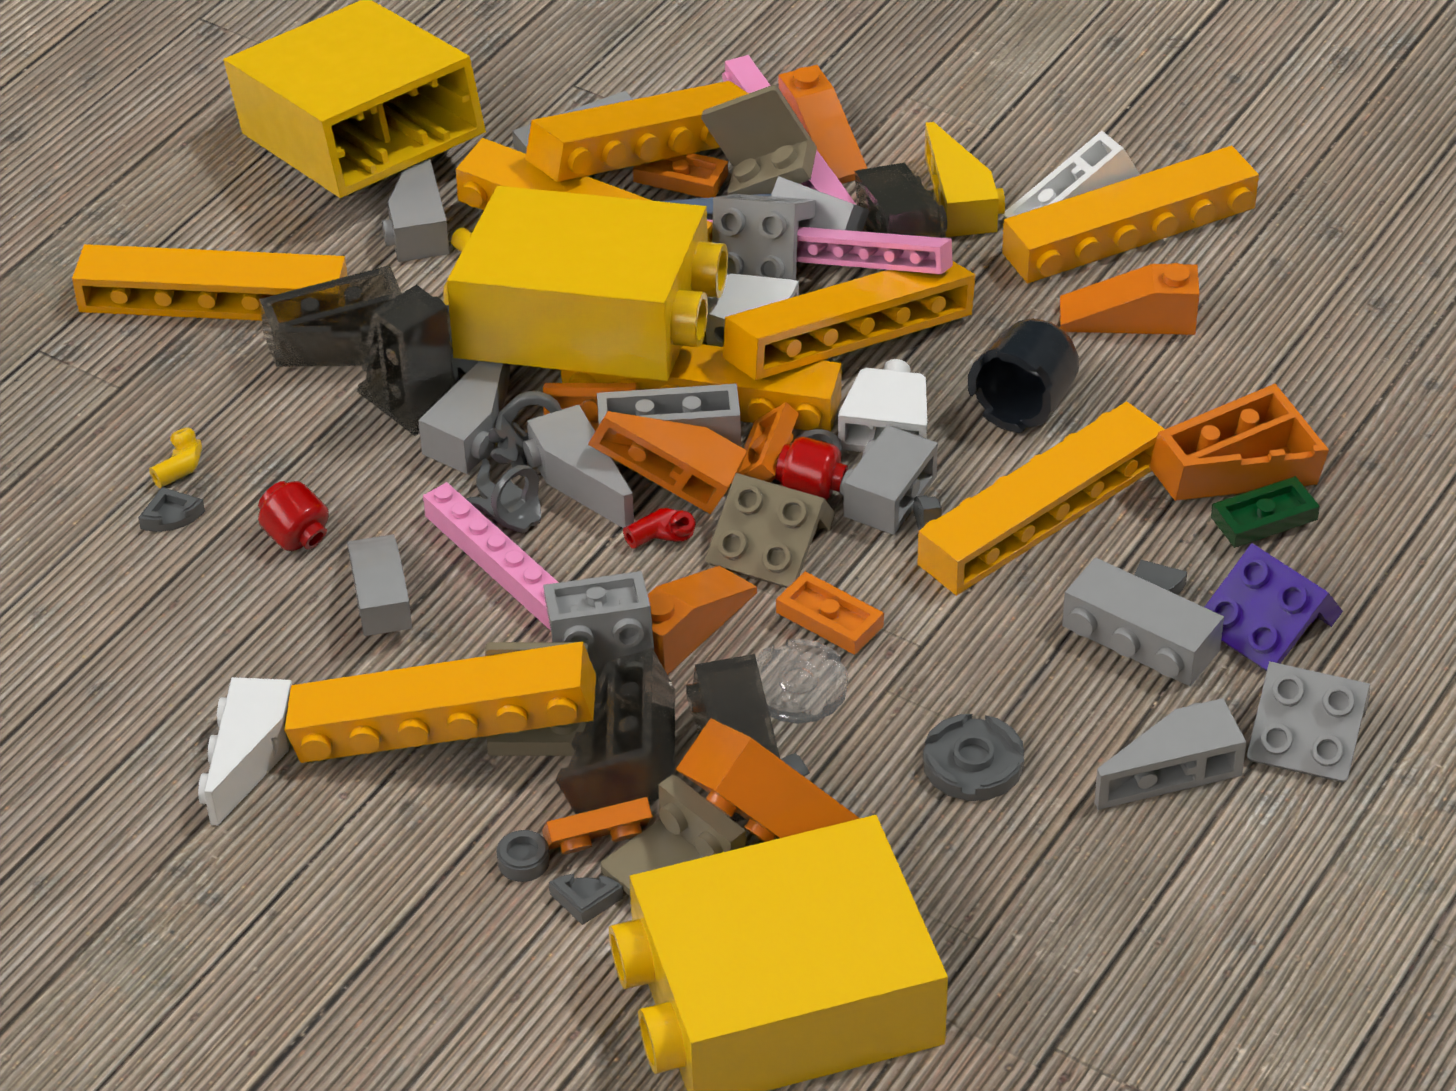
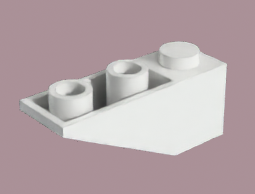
[198,677,292,826]

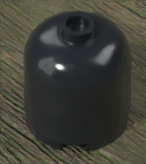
[968,318,1079,433]

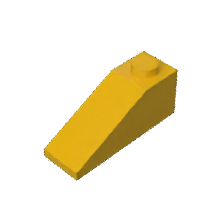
[925,122,1005,237]

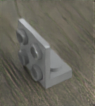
[712,194,816,280]
[543,571,657,694]
[1247,661,1370,782]

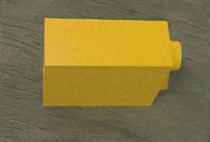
[223,0,486,198]
[447,186,728,381]
[609,815,948,1091]

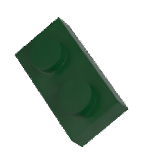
[1211,476,1320,548]

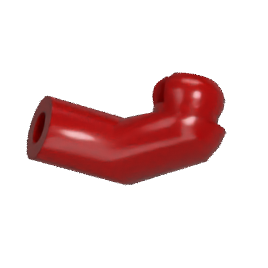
[623,508,696,549]

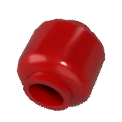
[775,437,848,501]
[258,481,329,552]

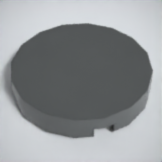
[923,714,1024,801]

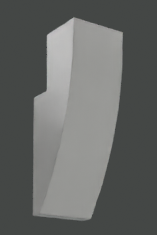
[347,534,413,636]

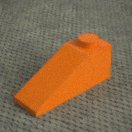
[778,64,868,184]
[1060,263,1200,335]
[588,411,747,514]
[648,565,757,677]

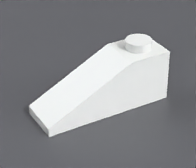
[1003,131,1140,219]

